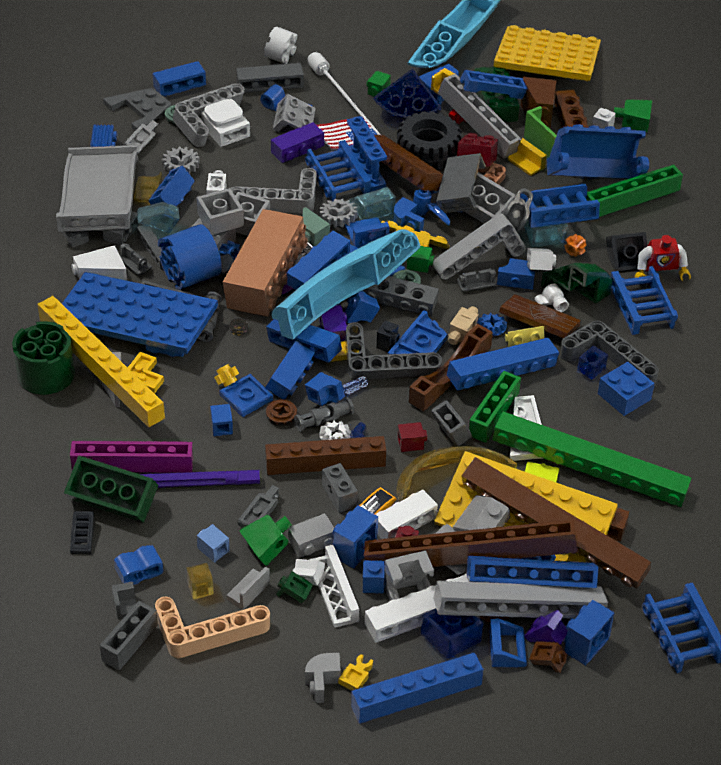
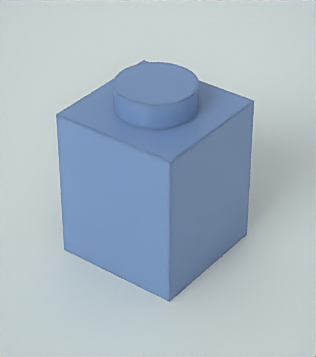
[197,524,230,562]

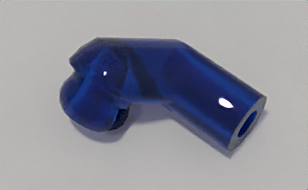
[350,422,367,438]

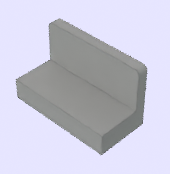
[227,567,270,610]

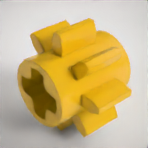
[214,364,239,387]

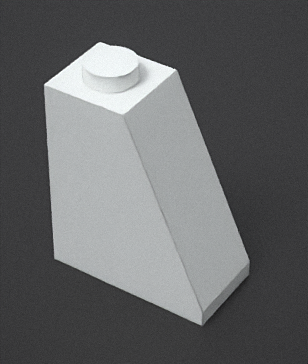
[71,245,127,281]

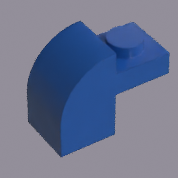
[393,197,424,232]

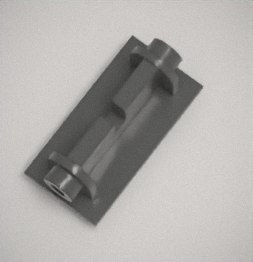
[119,244,153,276]
[457,268,497,292]

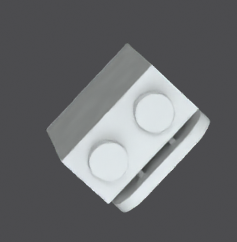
[201,99,250,147]

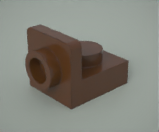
[529,642,567,672]

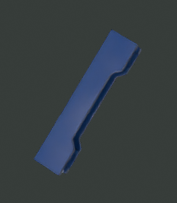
[460,70,527,99]

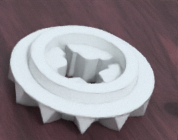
[319,420,351,440]

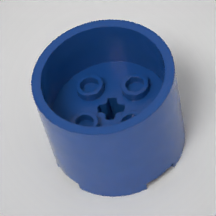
[158,224,222,290]

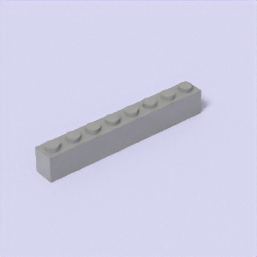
[433,581,608,619]

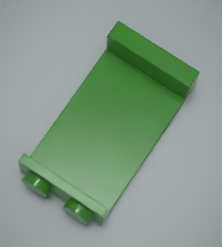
[524,106,557,159]

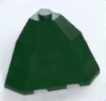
[541,263,613,304]

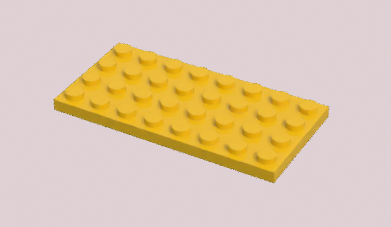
[434,451,618,562]

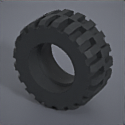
[397,112,462,171]

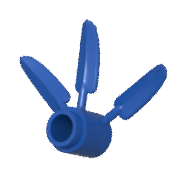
[413,184,462,226]

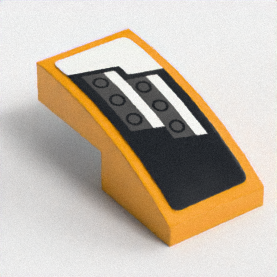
[359,487,396,515]

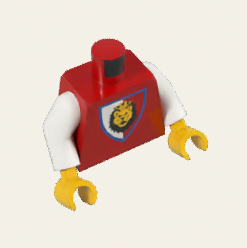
[635,235,691,281]

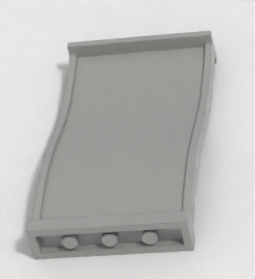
[56,145,138,232]

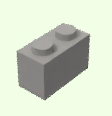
[288,514,334,558]

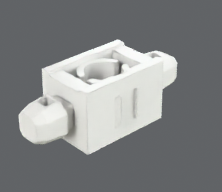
[206,170,227,194]

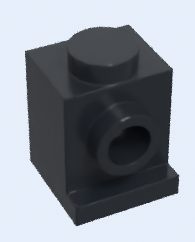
[376,320,400,352]

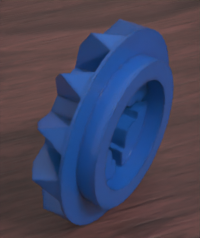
[477,312,507,336]

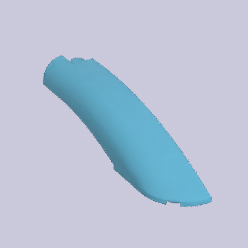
[408,0,501,68]
[272,229,420,339]

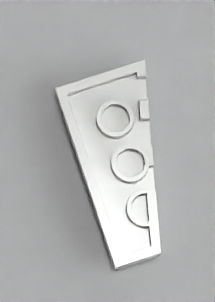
[510,395,542,461]

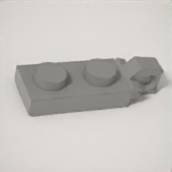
[123,120,158,154]

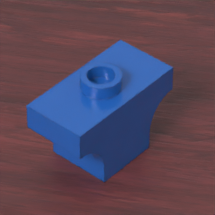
[497,258,535,290]

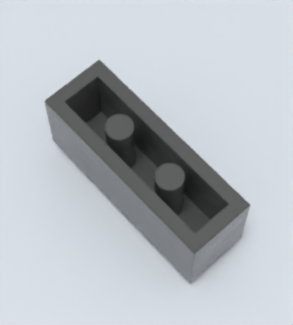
[100,601,158,670]

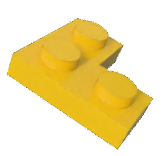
[128,352,164,394]

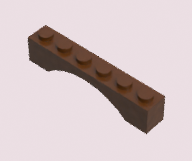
[409,324,493,411]

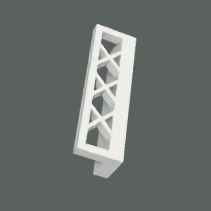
[309,545,359,628]

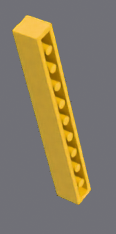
[37,296,165,427]

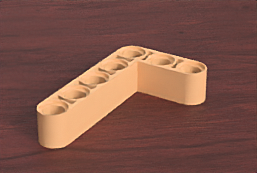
[155,597,270,658]

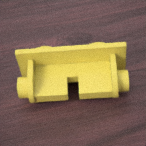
[505,326,544,347]

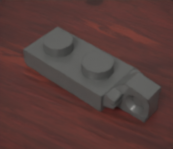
[238,485,280,528]

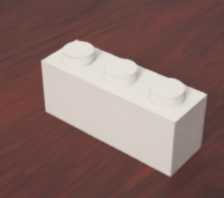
[527,248,556,270]
[376,490,438,539]

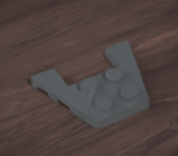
[103,88,172,131]

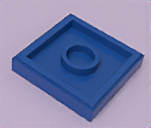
[219,374,273,417]

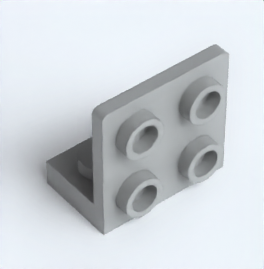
[273,94,316,132]

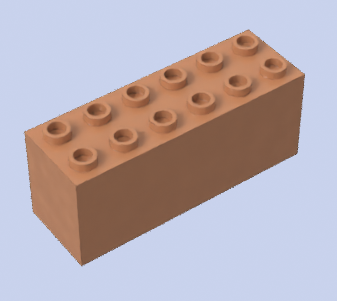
[223,209,308,316]

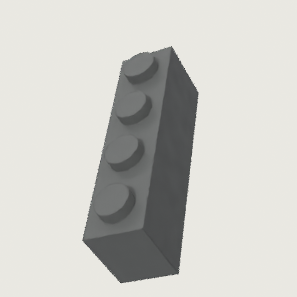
[236,63,304,93]

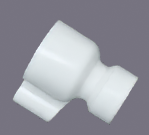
[534,284,569,312]

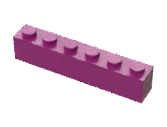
[70,441,193,473]

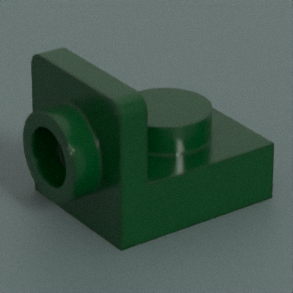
[276,571,313,603]

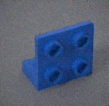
[345,217,389,248]

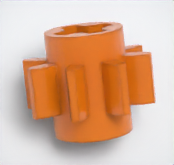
[564,234,587,257]

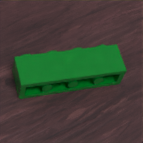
[469,371,521,443]

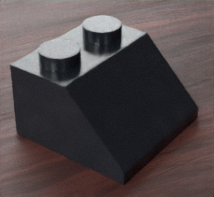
[606,232,648,271]

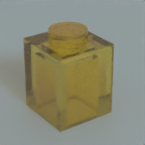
[186,563,213,599]

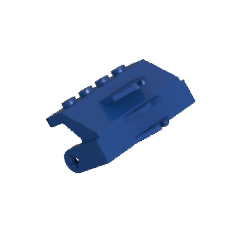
[547,125,649,180]

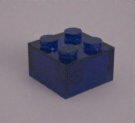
[421,608,483,659]

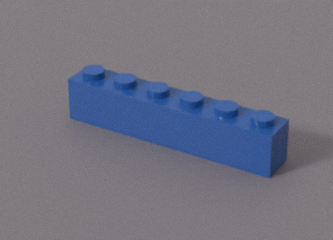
[447,338,559,390]
[466,556,598,588]
[351,652,484,724]

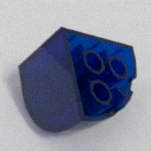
[373,68,443,119]

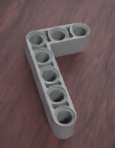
[173,83,244,147]
[230,168,316,214]
[433,214,525,280]

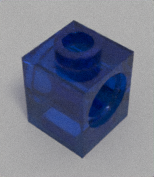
[577,346,608,379]

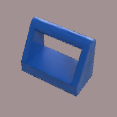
[489,619,527,667]

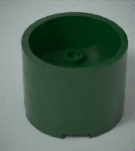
[12,321,75,395]

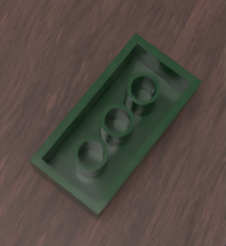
[474,67,520,122]
[64,456,159,523]

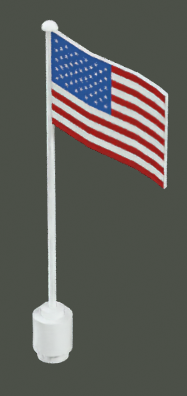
[308,52,381,150]

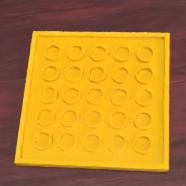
[493,25,601,81]

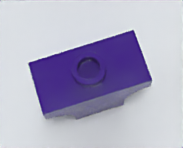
[524,610,568,645]

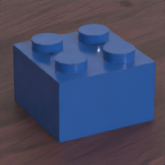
[598,362,655,416]
[333,505,378,569]
[564,599,614,666]

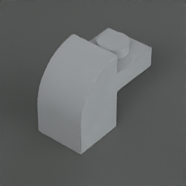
[305,653,341,703]

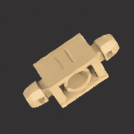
[448,306,479,345]

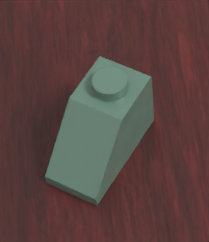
[303,207,330,246]

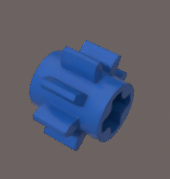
[219,240,240,260]

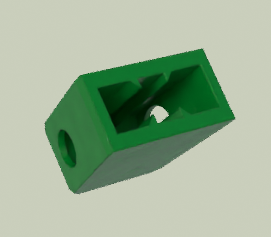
[614,100,652,133]
[240,515,292,566]

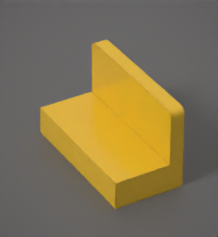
[508,138,547,176]

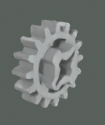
[162,146,200,174]
[320,199,358,227]

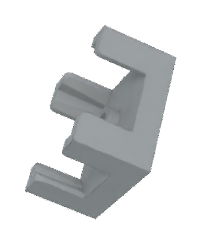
[384,551,434,601]

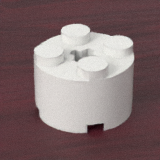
[264,27,298,64]

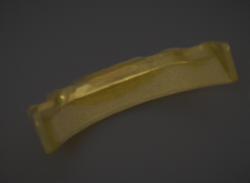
[396,446,517,502]

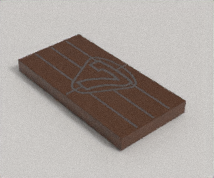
[499,294,581,338]

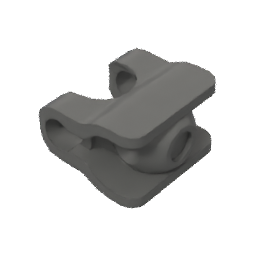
[501,188,533,233]

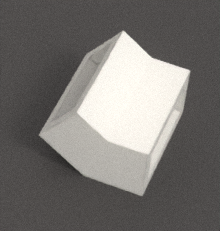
[293,559,325,585]

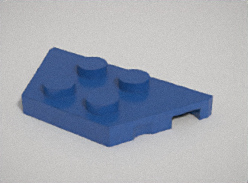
[388,310,448,355]

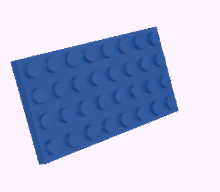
[62,272,218,354]

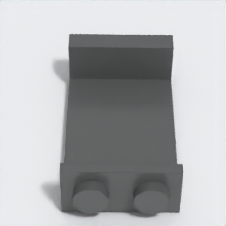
[436,153,486,213]

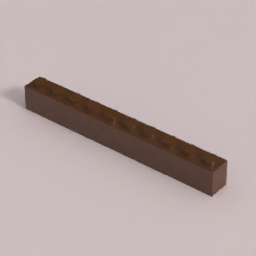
[461,457,651,589]
[364,519,578,572]

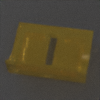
[134,172,162,202]

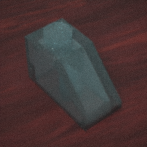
[137,202,180,234]

